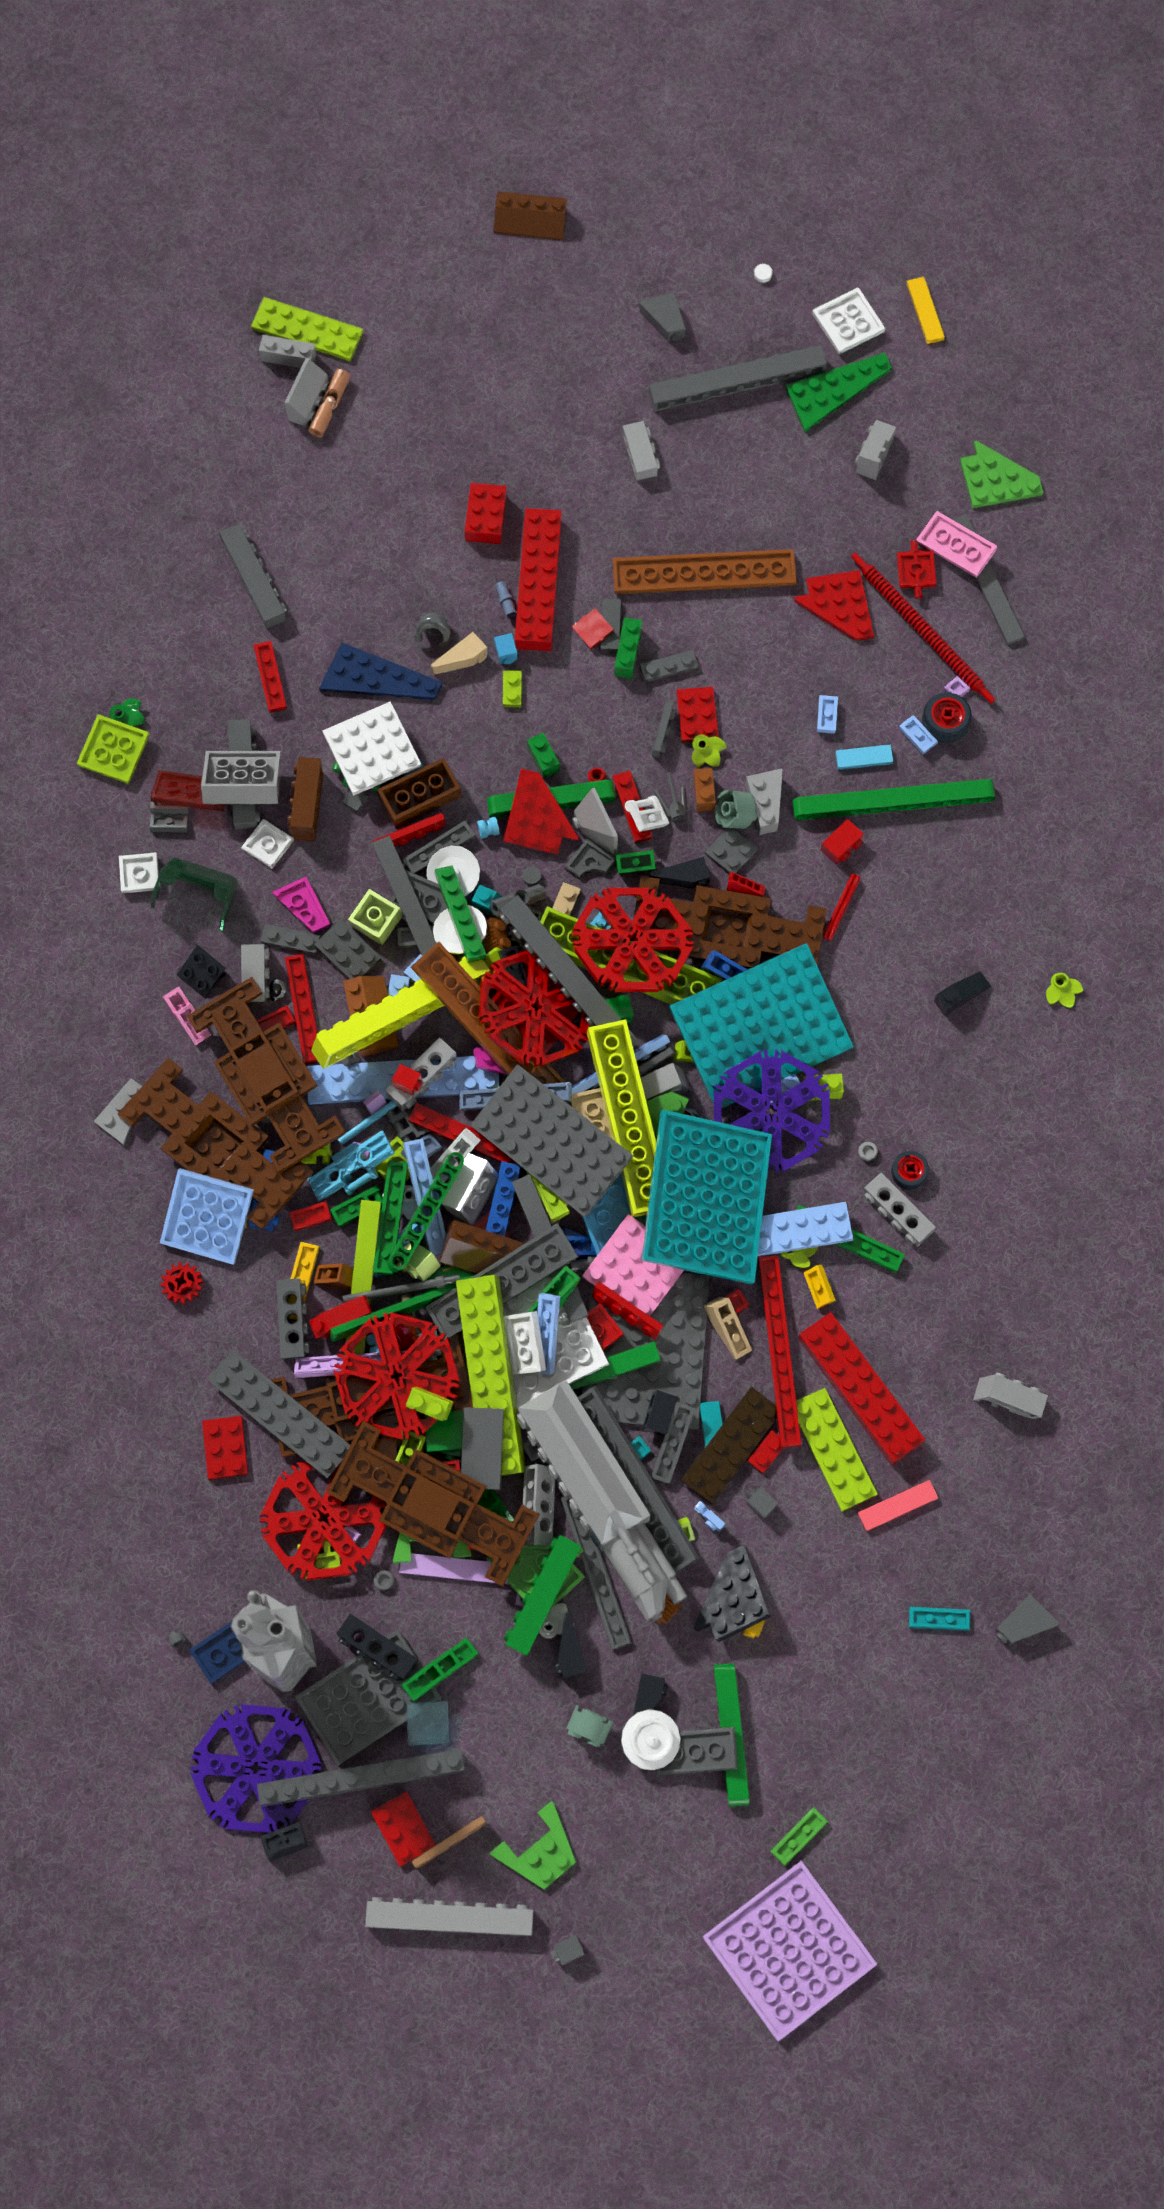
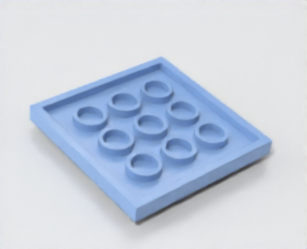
[160,1168,254,1265]

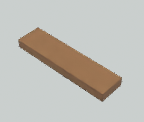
[412,1816,486,1869]

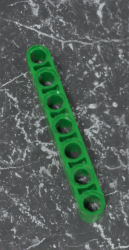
[487,780,616,819]
[387,1152,464,1272]
[714,1663,749,1807]

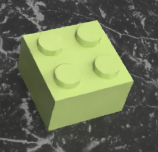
[348,889,403,945]

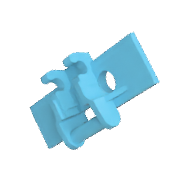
[308,1131,395,1202]

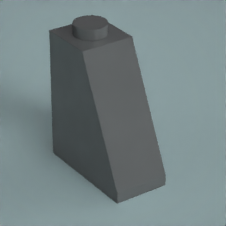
[639,292,685,342]
[994,1594,1059,1645]

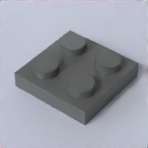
[705,828,758,874]

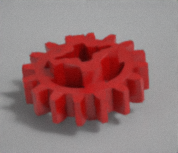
[160,1262,204,1305]

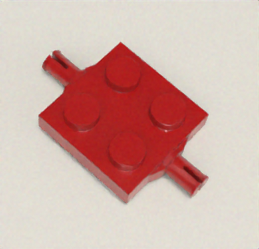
[896,540,936,599]

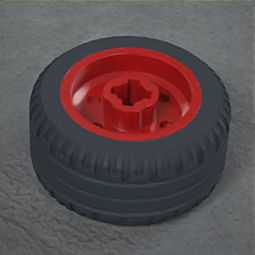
[922,692,972,743]

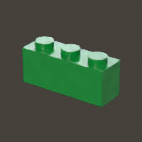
[614,617,642,679]

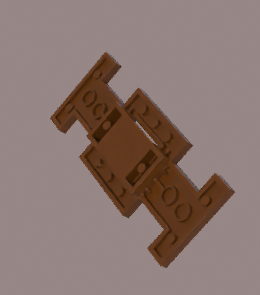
[630,876,827,969]
[187,977,346,1173]
[117,1058,313,1231]
[271,1335,473,1458]
[326,1421,540,1587]

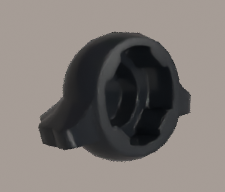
[270,978,286,1001]

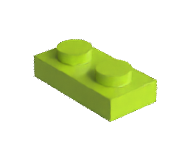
[503,671,522,707]

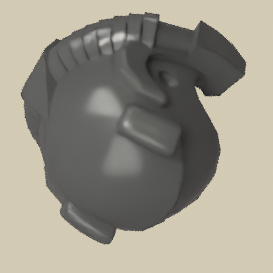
[414,612,451,648]

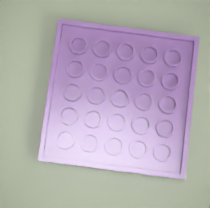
[702,1861,877,2042]

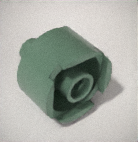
[714,790,757,829]
[567,1705,613,1747]

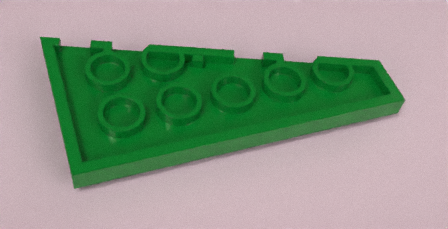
[785,353,892,433]

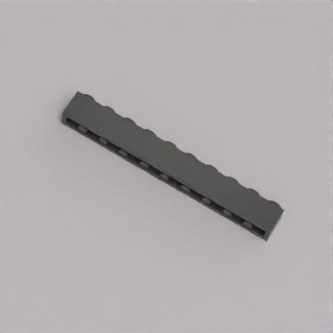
[649,346,827,412]
[499,895,640,1049]
[257,1749,464,1807]

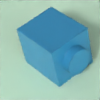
[494,633,518,664]

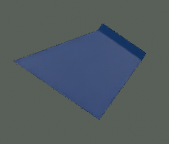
[561,1225,596,1261]

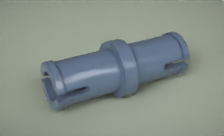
[495,582,517,619]

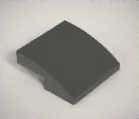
[149,794,189,832]

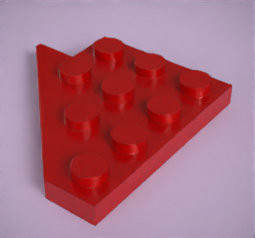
[794,570,874,641]
[503,768,578,855]

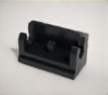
[642,1390,677,1435]
[260,1822,309,1861]

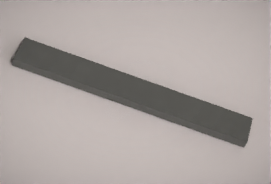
[952,514,1025,645]
[372,836,436,956]
[512,1174,589,1323]
[561,1496,631,1651]

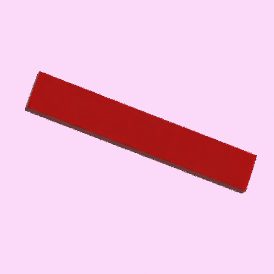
[285,954,318,1065]

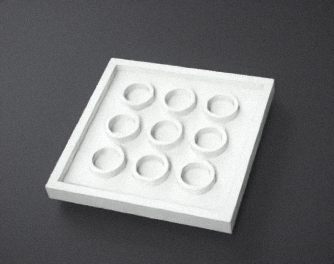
[323,702,421,796]

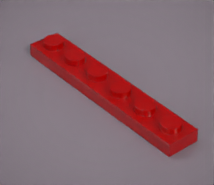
[408,1103,516,1164]

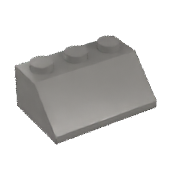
[285,358,330,427]

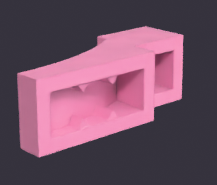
[162,987,211,1045]

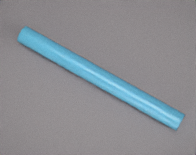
[338,1101,397,1145]

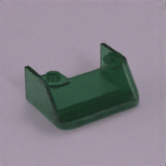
[151,857,238,931]

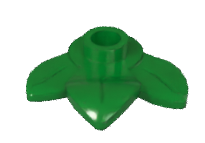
[109,699,146,726]

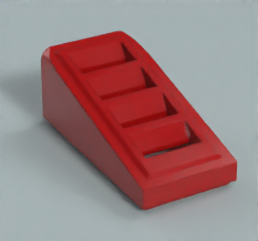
[726,872,766,897]

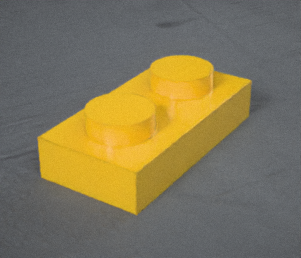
[804,1265,836,1309]

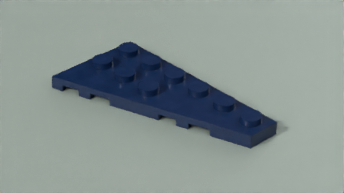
[319,642,442,700]

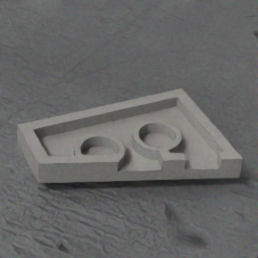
[94,1078,142,1146]

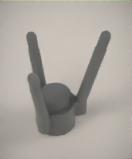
[654,773,687,821]

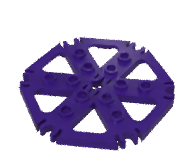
[714,1049,830,1173]
[190,1704,322,1833]

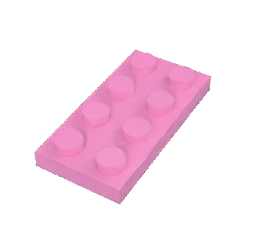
[917,511,998,578]

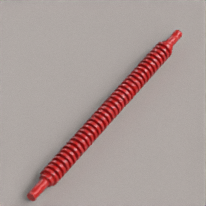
[851,552,996,704]

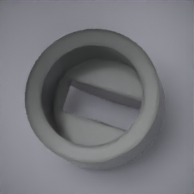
[168,1630,186,1648]

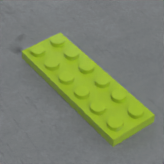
[251,297,363,361]
[796,1388,878,1512]

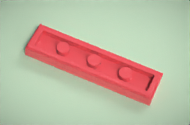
[857,1480,938,1532]

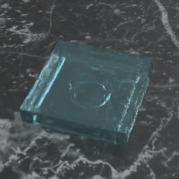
[406,1701,449,1745]

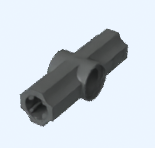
[490,884,546,917]

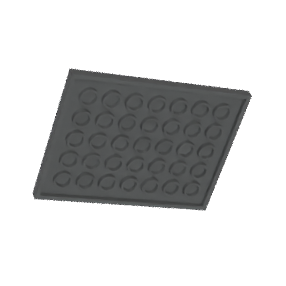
[582,1273,710,1430]

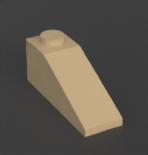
[431,632,488,675]
[703,1296,752,1360]

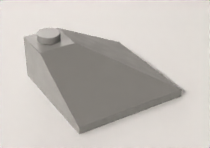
[572,788,618,857]

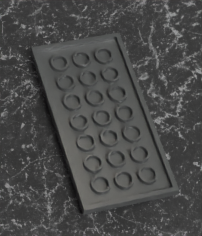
[471,1064,634,1218]

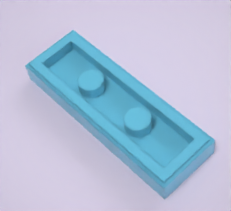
[835,745,893,770]

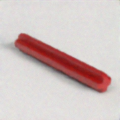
[822,874,860,941]

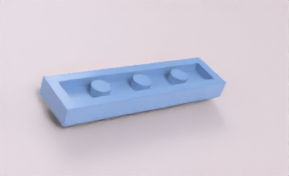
[537,1293,560,1375]

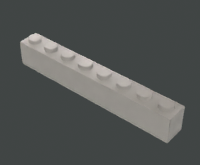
[365,1897,533,1936]

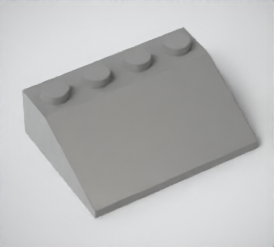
[201,751,281,804]

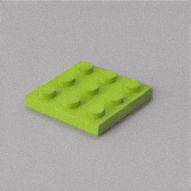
[77,714,150,784]

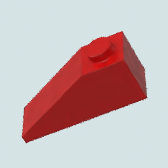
[309,1295,372,1339]

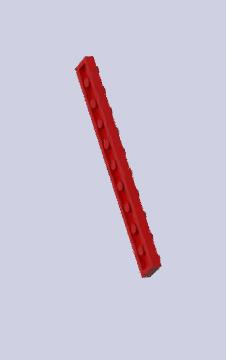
[758,1255,801,1448]

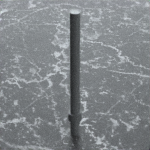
[343,1275,460,1303]

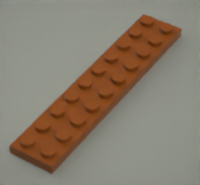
[613,549,796,594]
[410,942,565,1084]

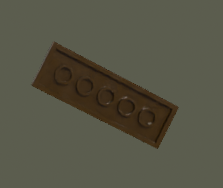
[680,1386,777,1505]

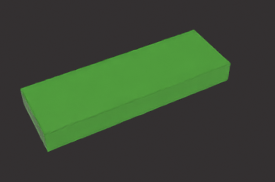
[770,1807,828,1866]

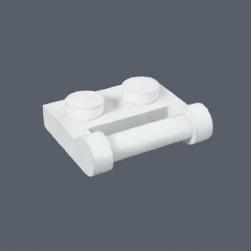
[625,796,669,832]

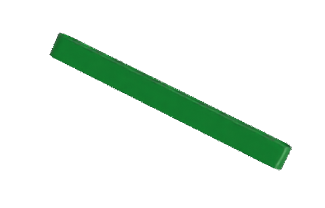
[792,779,996,820]

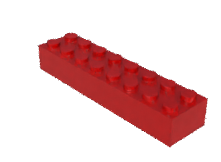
[515,508,562,652]
[798,1312,925,1466]

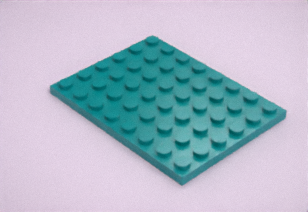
[669,943,853,1108]
[641,1110,772,1284]

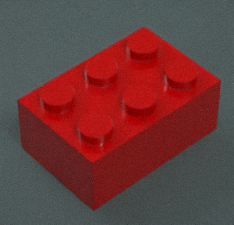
[464,483,507,544]

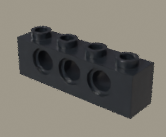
[336,1614,418,1681]

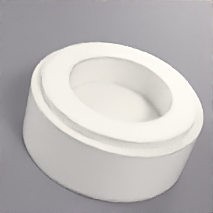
[754,264,772,283]

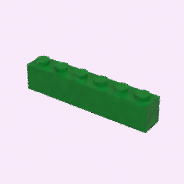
[503,1535,581,1657]

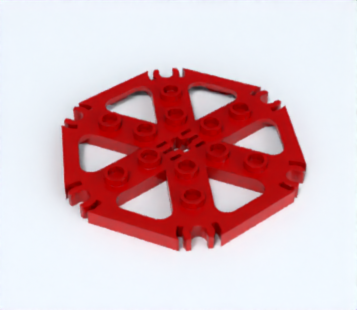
[571,888,694,992]
[478,950,590,1067]
[334,1312,460,1440]
[260,1462,387,1581]

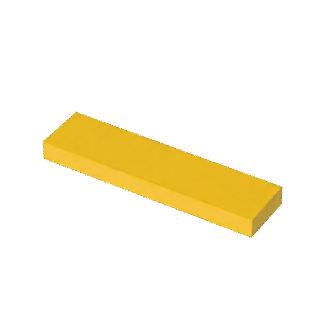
[907,277,944,344]
[288,1242,320,1321]

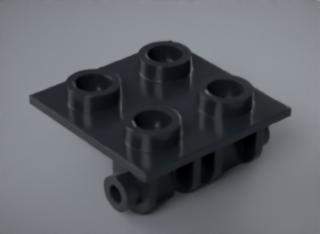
[177,945,226,998]

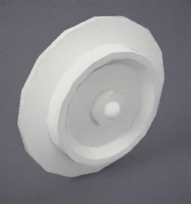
[426,846,480,897]
[433,905,487,954]
[621,1710,680,1770]

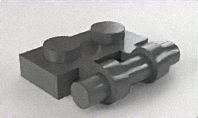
[387,1099,430,1142]

